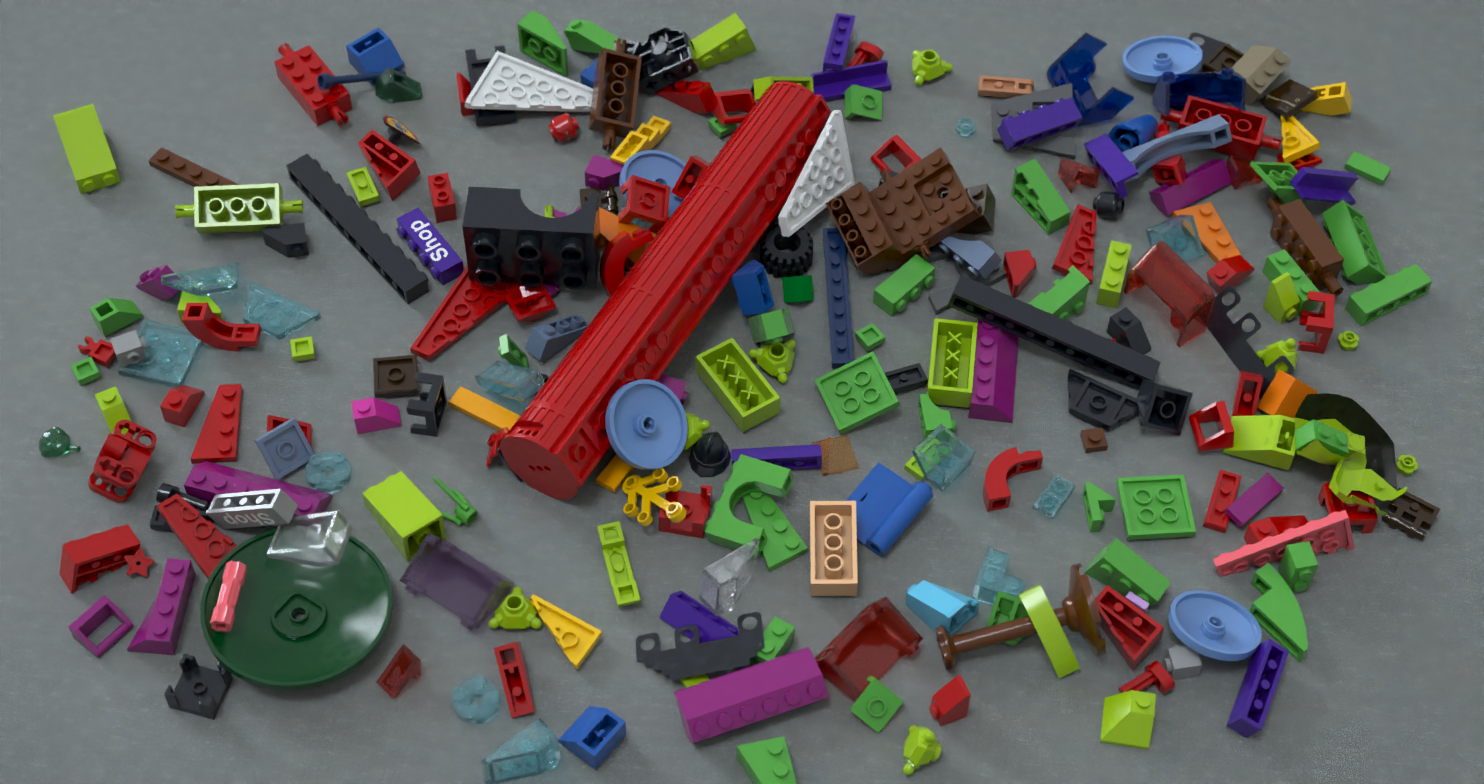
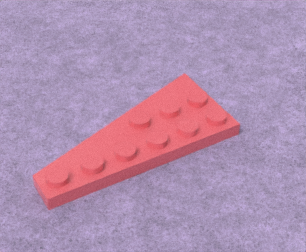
[1213,510,1355,577]

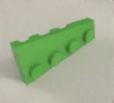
[741,491,808,573]

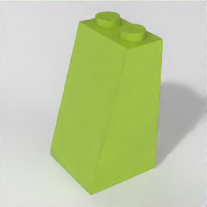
[53,104,121,194]
[362,471,446,562]

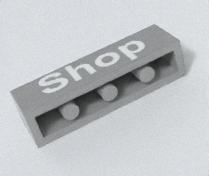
[206,489,298,529]

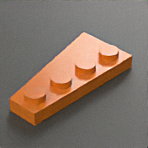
[1172,202,1242,264]

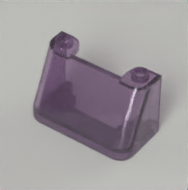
[400,532,515,630]

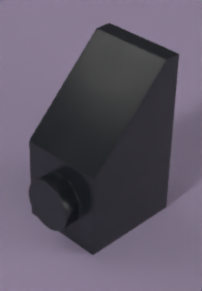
[262,223,309,258]
[1106,307,1151,354]

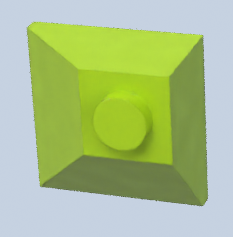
[1100,690,1156,750]

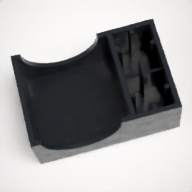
[462,186,601,290]

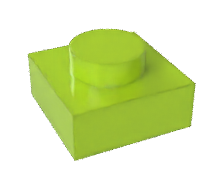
[290,336,315,362]

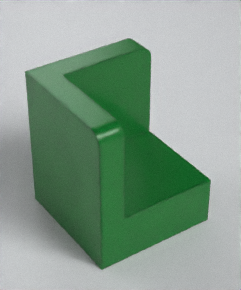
[782,275,814,303]

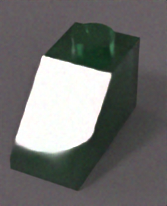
[374,67,422,103]

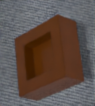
[1080,427,1108,453]

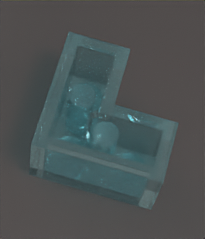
[972,547,1026,606]

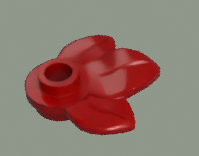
[486,427,509,467]

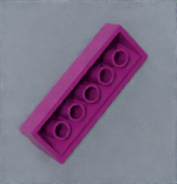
[968,319,1018,423]
[184,461,332,526]
[674,647,828,743]

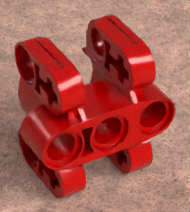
[88,420,157,503]

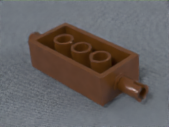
[588,38,642,151]
[1267,197,1344,297]

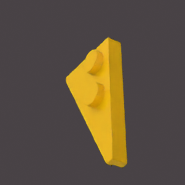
[1281,115,1320,163]
[530,594,602,670]

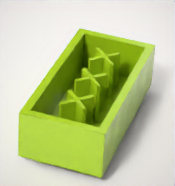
[927,318,978,408]
[696,338,780,432]

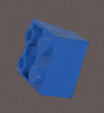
[346,27,404,84]
[732,260,774,315]
[558,706,627,769]

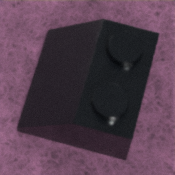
[1136,379,1193,435]

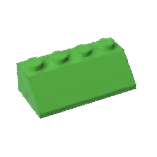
[1322,200,1388,285]

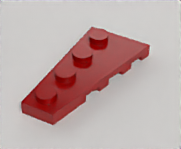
[1051,204,1097,285]
[190,384,243,464]
[157,494,237,579]

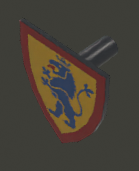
[383,116,420,145]

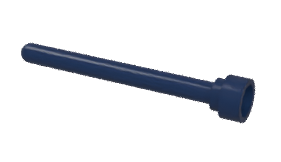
[317,70,406,90]

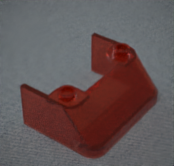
[1124,241,1215,347]

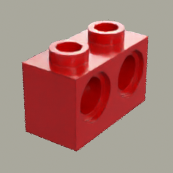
[427,172,457,223]

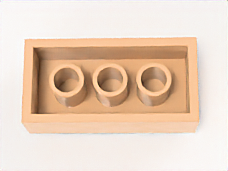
[810,501,858,596]

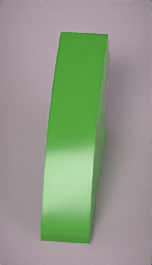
[1249,562,1308,663]

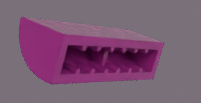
[1149,159,1232,216]

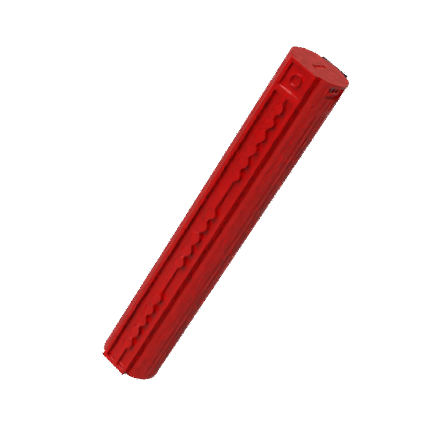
[496,81,832,499]

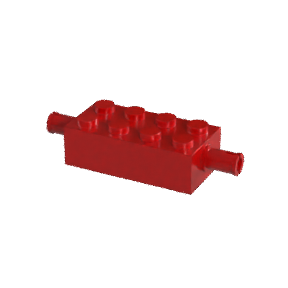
[274,43,352,127]
[1160,95,1282,161]

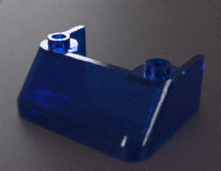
[1047,33,1134,127]
[1152,68,1246,116]

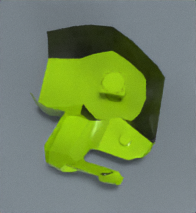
[1294,393,1407,516]

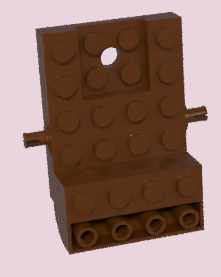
[825,147,980,274]

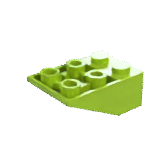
[1223,415,1296,471]

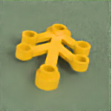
[622,468,686,526]

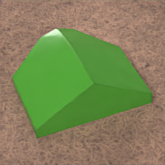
[987,591,1028,646]

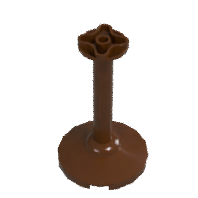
[935,563,1106,671]

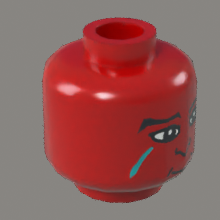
[548,113,580,143]

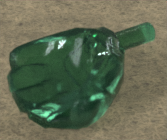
[39,427,81,458]

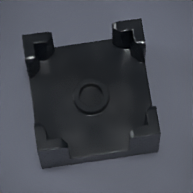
[406,372,447,437]
[164,653,233,720]

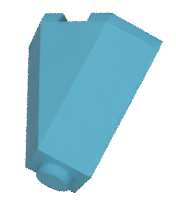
[905,580,980,636]

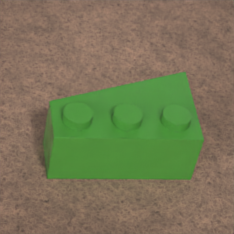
[1011,158,1070,235]
[1028,265,1090,321]
[748,308,795,345]
[1084,538,1171,608]
[736,736,797,784]

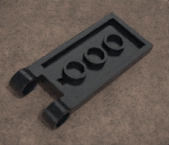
[465,45,517,126]

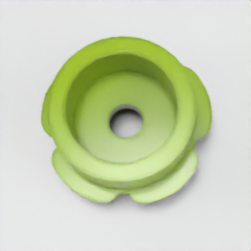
[1338,331,1359,351]
[1396,455,1418,476]

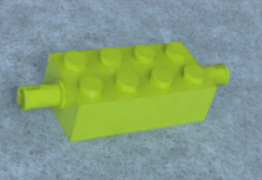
[175,183,303,234]

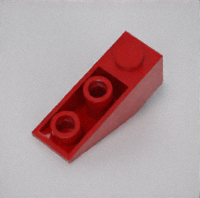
[655,80,714,113]

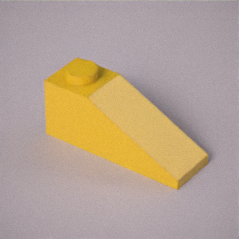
[1300,82,1352,116]

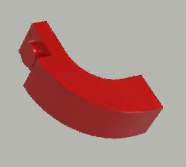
[599,228,654,297]
[182,303,262,352]
[983,447,1043,512]

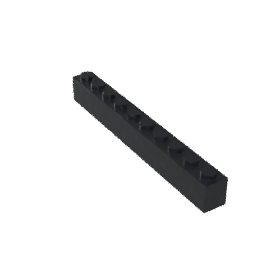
[287,154,429,304]
[947,275,1161,389]

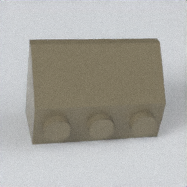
[1220,45,1292,106]

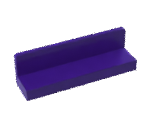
[822,13,855,72]
[811,60,892,102]
[1084,134,1138,198]
[1290,167,1359,204]
[731,444,822,470]
[660,591,739,643]

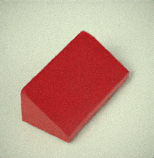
[456,73,475,116]

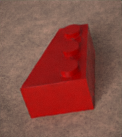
[59,524,140,594]

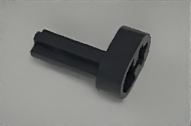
[156,483,209,511]

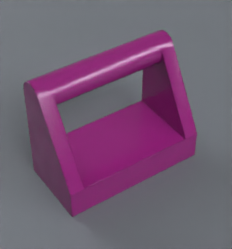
[68,595,134,658]

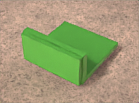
[845,85,882,121]
[849,676,903,733]

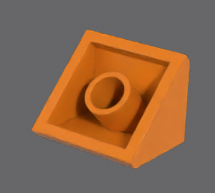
[1257,370,1318,419]

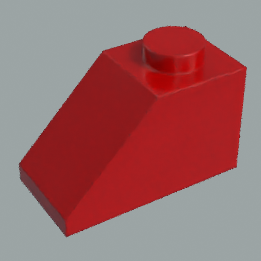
[671,155,710,199]
[1151,155,1187,185]
[1003,250,1036,298]
[1206,255,1255,296]
[1232,371,1263,416]
[160,385,205,427]
[929,675,971,727]

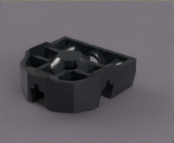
[638,27,698,94]

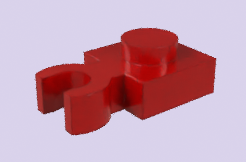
[77,336,116,367]

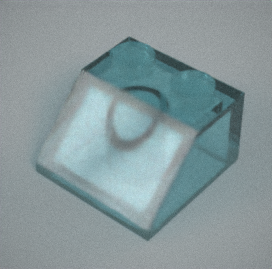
[1146,215,1204,270]
[912,424,975,492]

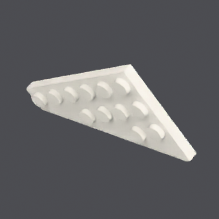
[465,51,593,112]
[778,110,855,237]

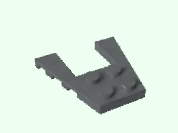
[992,83,1075,159]
[918,242,1007,315]

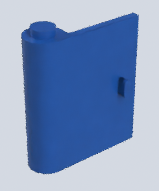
[846,462,933,556]

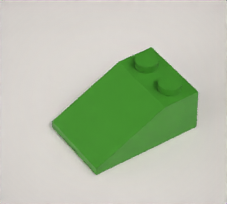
[517,10,568,77]
[1250,162,1307,204]

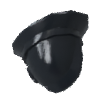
[689,431,731,477]

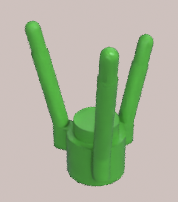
[433,477,478,526]

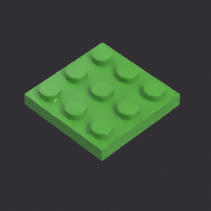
[815,351,901,434]
[1116,474,1196,540]

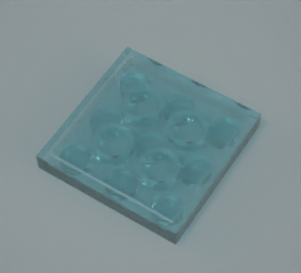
[118,319,203,388]

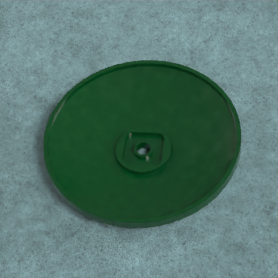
[200,525,393,690]

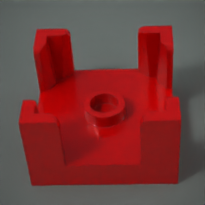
[619,175,670,233]
[1298,291,1335,354]
[1318,482,1378,534]
[658,483,712,539]

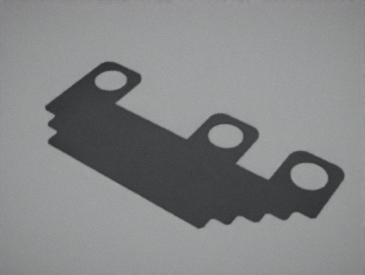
[635,612,765,681]

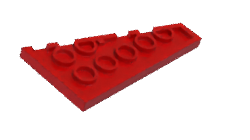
[410,266,522,361]

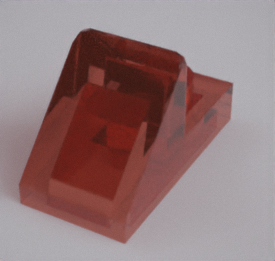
[1227,155,1262,189]
[1058,158,1101,193]
[376,645,421,697]

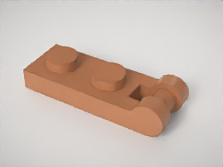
[978,75,1034,98]

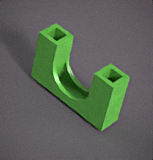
[704,454,794,558]

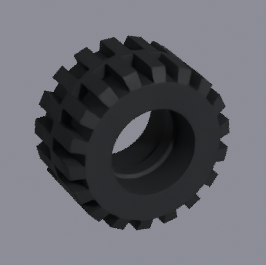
[760,224,813,279]

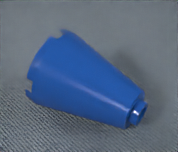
[1108,114,1158,152]

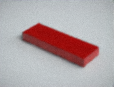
[1203,469,1242,534]

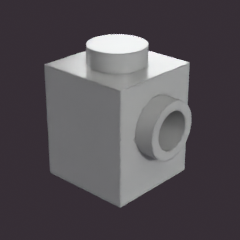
[110,330,147,368]
[1163,645,1202,680]

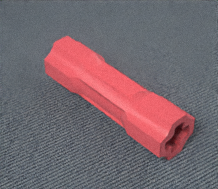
[210,561,247,632]

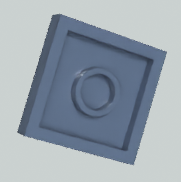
[254,418,316,480]

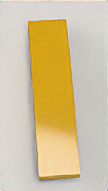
[610,115,671,165]

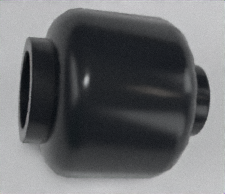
[1093,191,1125,219]

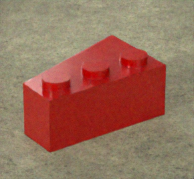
[358,130,421,201]
[1095,585,1164,671]

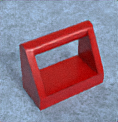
[710,89,756,125]
[870,135,921,174]
[1189,401,1234,451]

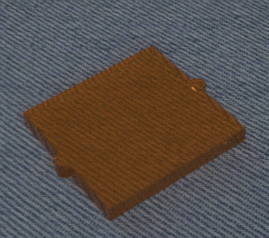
[812,435,858,476]

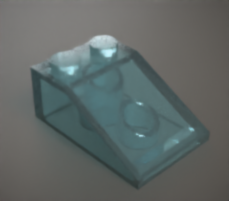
[481,718,560,784]

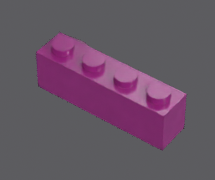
[127,558,196,656]

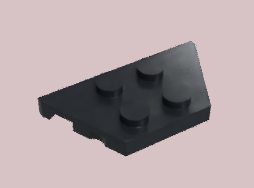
[1067,369,1139,431]

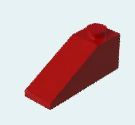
[1244,515,1308,545]
[493,642,535,718]

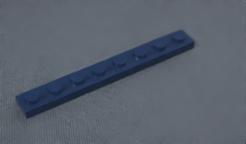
[823,228,854,369]

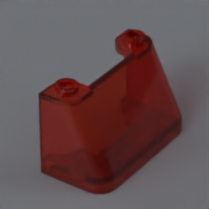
[815,597,923,702]

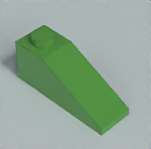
[563,19,623,54]

